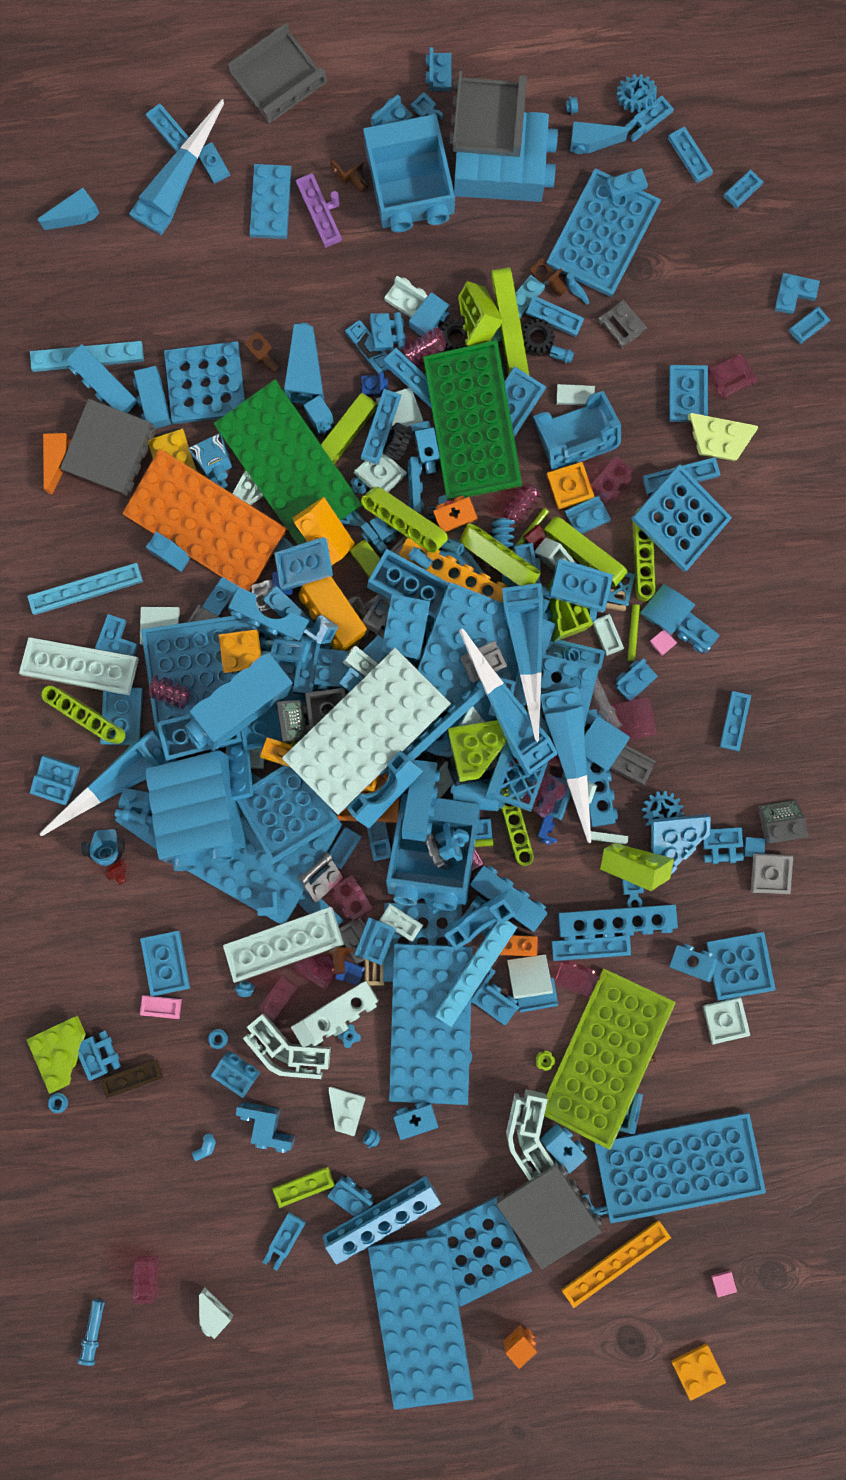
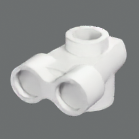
[251,580,273,613]

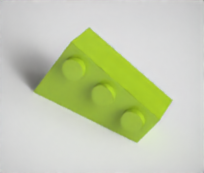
[458,281,503,346]
[547,579,593,642]
[600,843,674,891]

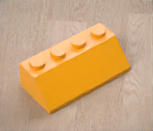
[298,577,367,651]

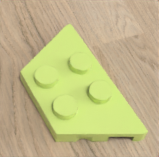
[688,413,758,461]

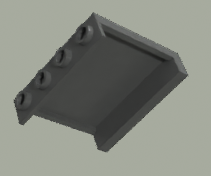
[228,23,327,124]
[450,71,527,157]
[60,399,155,496]
[496,1159,603,1270]

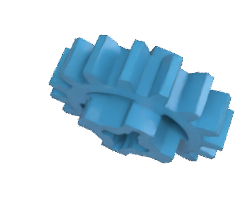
[617,74,657,112]
[641,791,684,826]

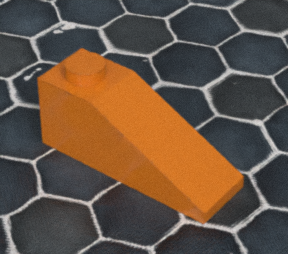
[43,433,72,494]

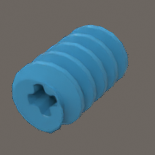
[491,518,515,548]

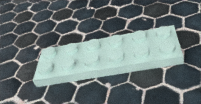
[19,637,139,695]
[223,907,344,983]

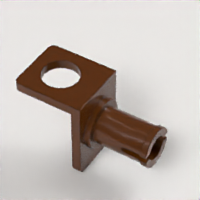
[330,159,370,192]
[530,258,568,297]
[245,332,281,373]
[323,946,353,974]

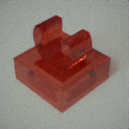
[105,860,127,885]

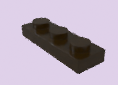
[100,1059,164,1099]

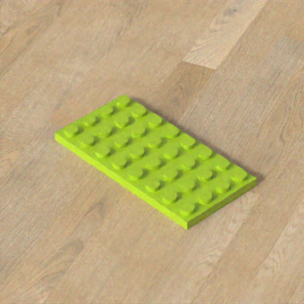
[544,968,676,1150]

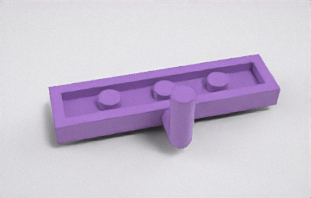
[296,173,342,248]

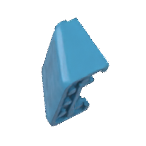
[533,391,621,470]

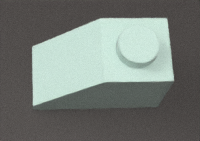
[534,538,577,571]
[199,1287,233,1339]

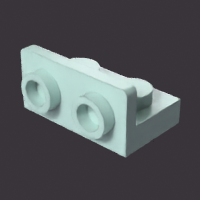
[384,276,427,318]

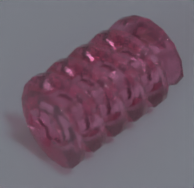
[403,327,446,365]
[502,484,543,526]
[148,674,192,709]

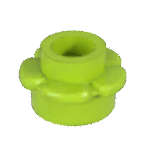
[536,1051,555,1071]

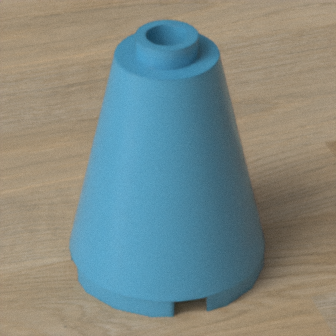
[449,780,505,811]

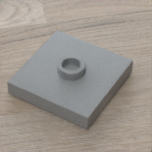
[750,853,793,894]

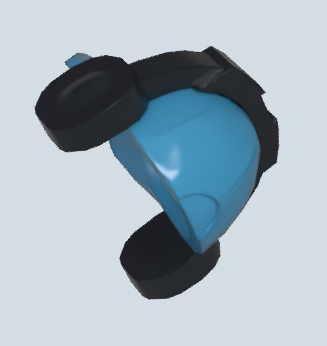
[81,829,125,866]

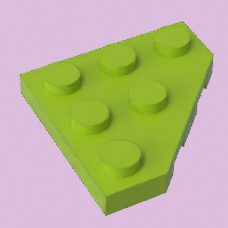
[447,720,507,782]
[26,1016,85,1094]

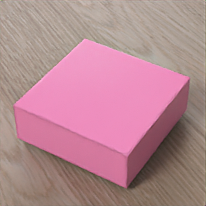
[650,630,677,656]
[711,1271,737,1297]

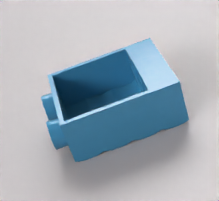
[454,112,558,202]
[363,114,455,232]
[185,653,293,752]
[146,750,246,871]
[386,793,480,911]

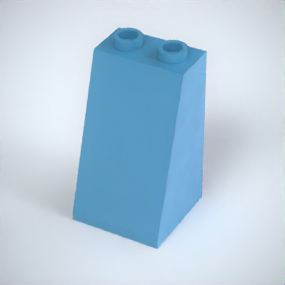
[284,323,325,404]

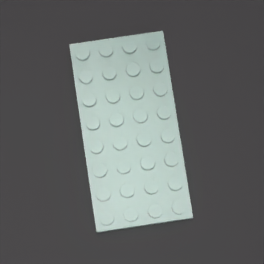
[282,648,451,815]

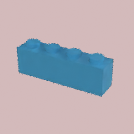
[66,344,138,413]
[402,760,440,842]

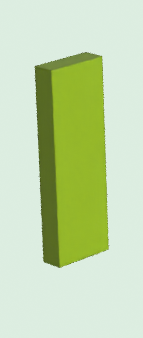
[272,1166,335,1208]

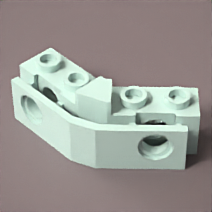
[291,980,379,1047]
[243,1012,331,1079]
[506,1089,554,1180]

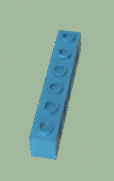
[584,709,618,828]
[557,905,678,940]
[322,1176,441,1265]

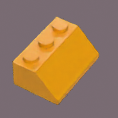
[292,497,355,566]

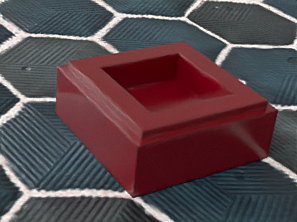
[523,525,549,551]

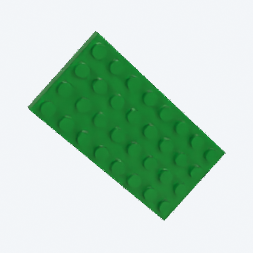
[424,340,523,501]
[214,380,362,545]

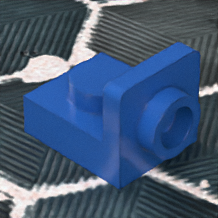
[362,372,388,396]
[536,815,557,845]

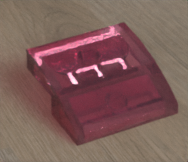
[610,697,657,741]

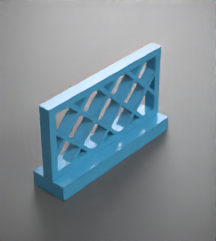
[485,740,554,811]

